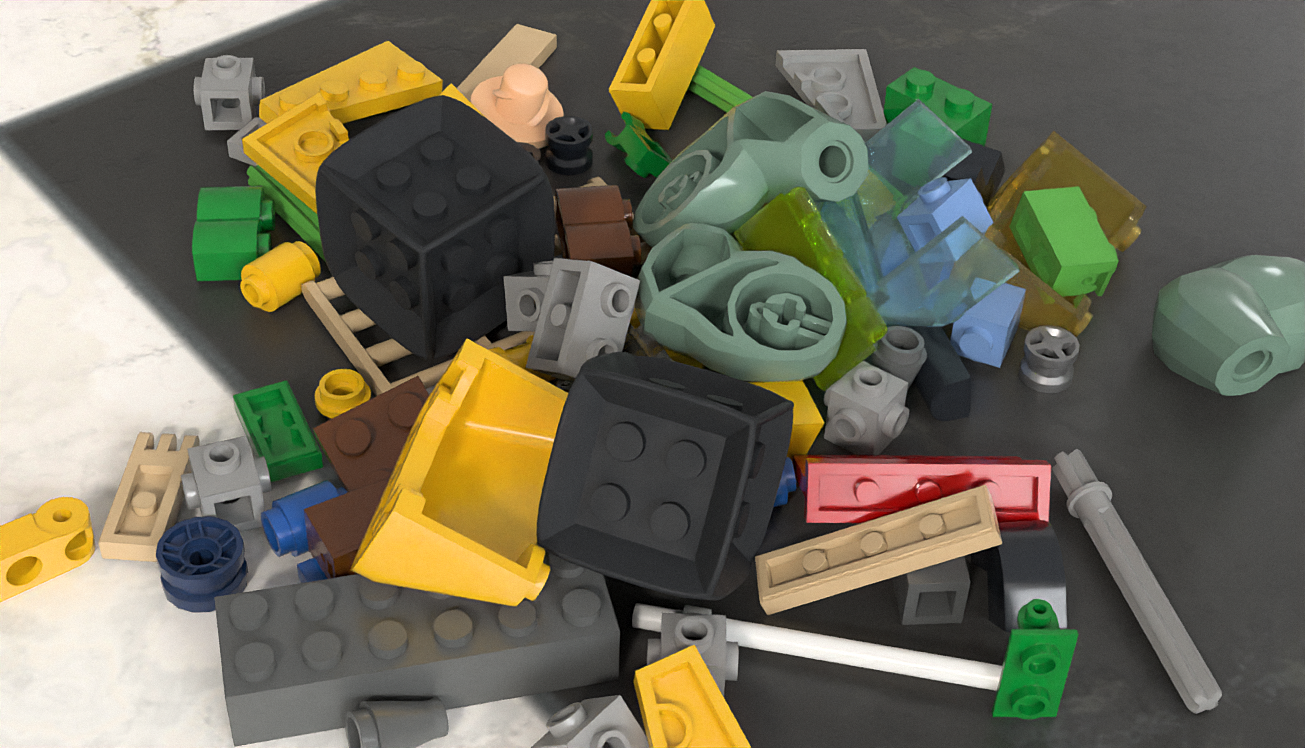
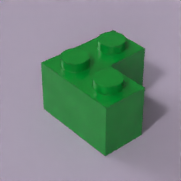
[883,67,992,188]

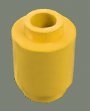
[240,241,321,312]

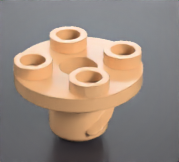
[470,63,564,149]

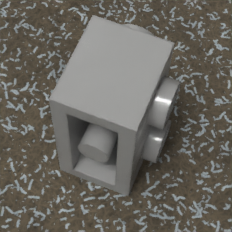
[526,258,640,381]

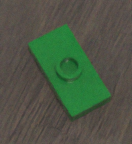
[233,380,323,482]

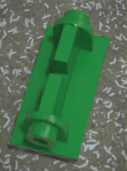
[992,599,1079,719]

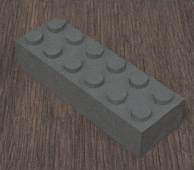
[214,550,620,747]

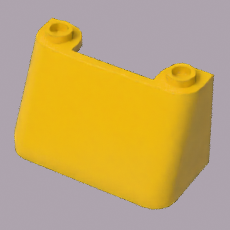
[351,339,568,607]

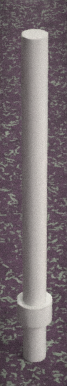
[632,603,1002,691]

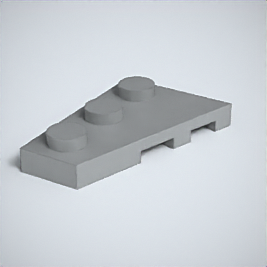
[775,49,888,145]

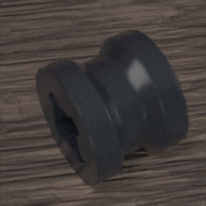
[545,116,593,175]

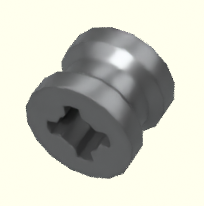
[1018,325,1080,393]

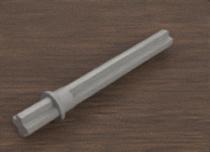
[1051,449,1222,714]

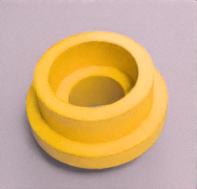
[315,369,371,418]

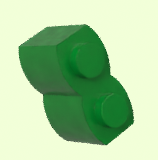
[192,186,275,281]

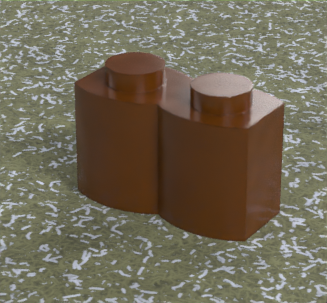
[555,185,641,277]

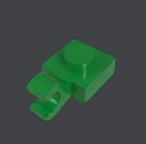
[605,112,673,178]

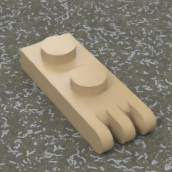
[98,432,200,562]

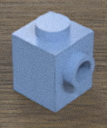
[897,177,994,261]
[950,274,1026,368]

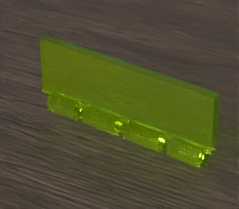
[734,187,888,391]

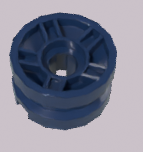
[156,516,249,613]

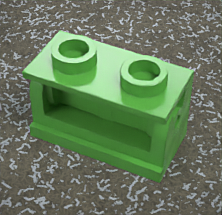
[1009,186,1119,302]

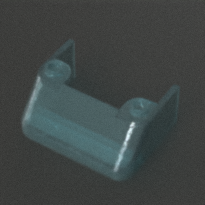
[804,99,1020,327]

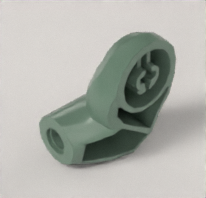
[632,91,869,248]
[635,223,847,382]
[1152,255,1305,396]

